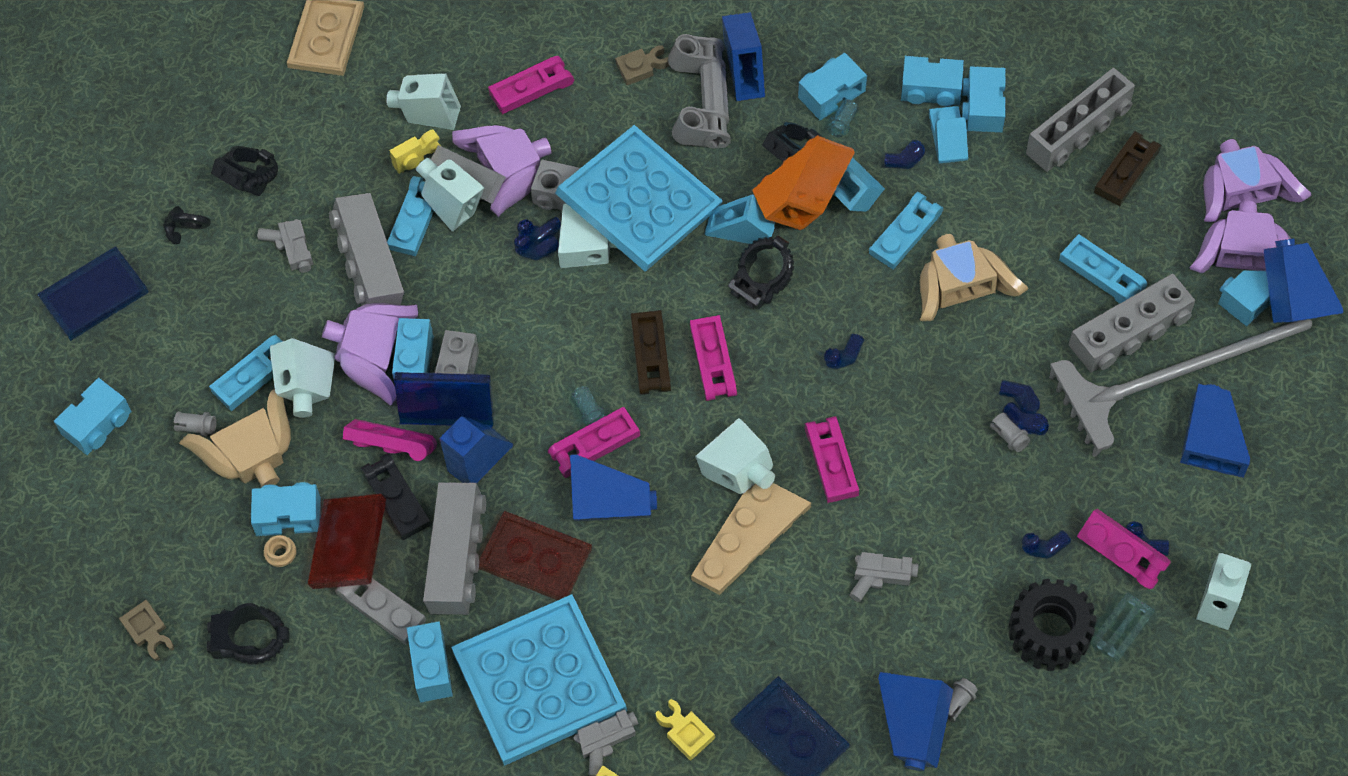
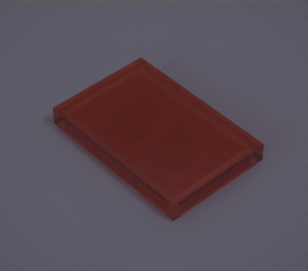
[308,494,386,589]
[479,511,592,600]

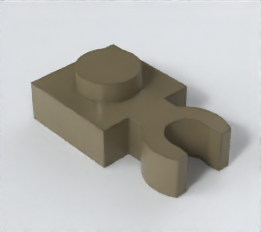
[615,46,670,85]
[119,599,174,661]

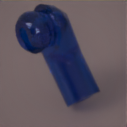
[884,140,925,169]
[517,217,561,243]
[514,235,559,260]
[824,334,864,370]
[999,380,1040,414]
[1003,402,1049,435]
[1126,521,1169,556]
[1022,530,1071,559]

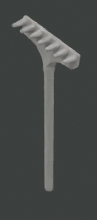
[1049,319,1312,457]

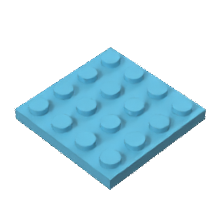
[555,125,723,272]
[451,594,627,766]

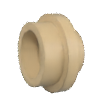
[264,535,297,567]

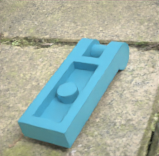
[387,176,434,256]
[869,192,943,270]
[1059,234,1147,304]
[209,335,283,411]

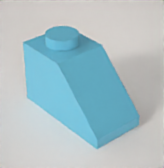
[705,194,775,244]
[1218,270,1271,327]

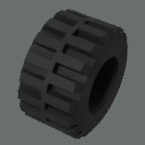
[1008,579,1096,671]

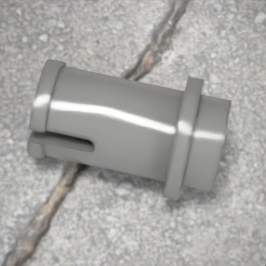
[174,411,216,437]
[990,413,1030,452]
[947,678,978,722]

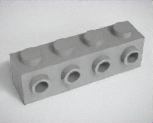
[1026,67,1135,172]
[329,193,404,306]
[1069,273,1196,373]
[423,483,486,615]

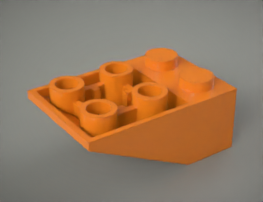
[752,135,855,230]

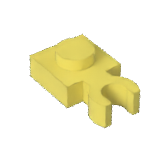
[389,129,441,174]
[655,699,715,761]

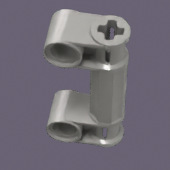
[668,34,731,148]

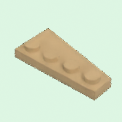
[691,483,811,595]

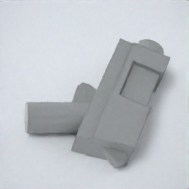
[257,219,314,273]
[849,552,918,602]
[574,709,638,776]

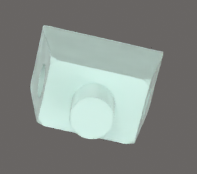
[387,74,461,130]
[416,158,484,232]
[558,204,617,268]
[270,338,335,418]
[696,418,775,494]
[1196,553,1251,630]

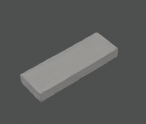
[431,145,506,204]

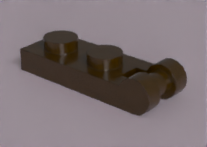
[1094,131,1162,207]
[631,310,671,395]

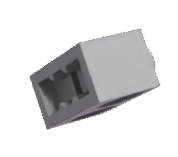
[531,159,580,210]
[432,330,479,405]

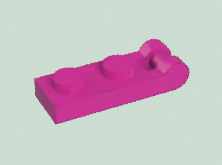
[488,56,574,115]
[690,315,737,401]
[548,407,640,478]
[805,416,859,503]
[343,419,437,461]
[1077,509,1170,589]

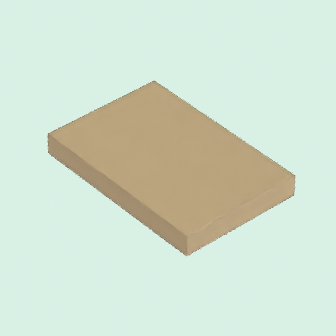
[287,0,364,76]

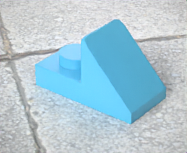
[929,106,968,163]

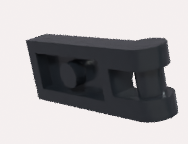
[360,453,431,540]

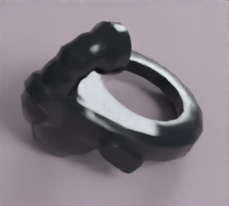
[163,206,211,245]

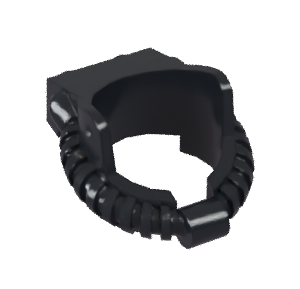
[762,122,822,162]
[211,146,278,196]
[728,236,794,310]
[207,603,289,665]

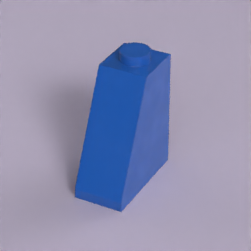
[722,12,765,101]
[1263,238,1343,323]
[1180,384,1250,478]
[439,416,513,483]
[570,455,657,521]
[878,672,953,771]

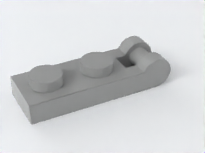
[335,566,426,645]

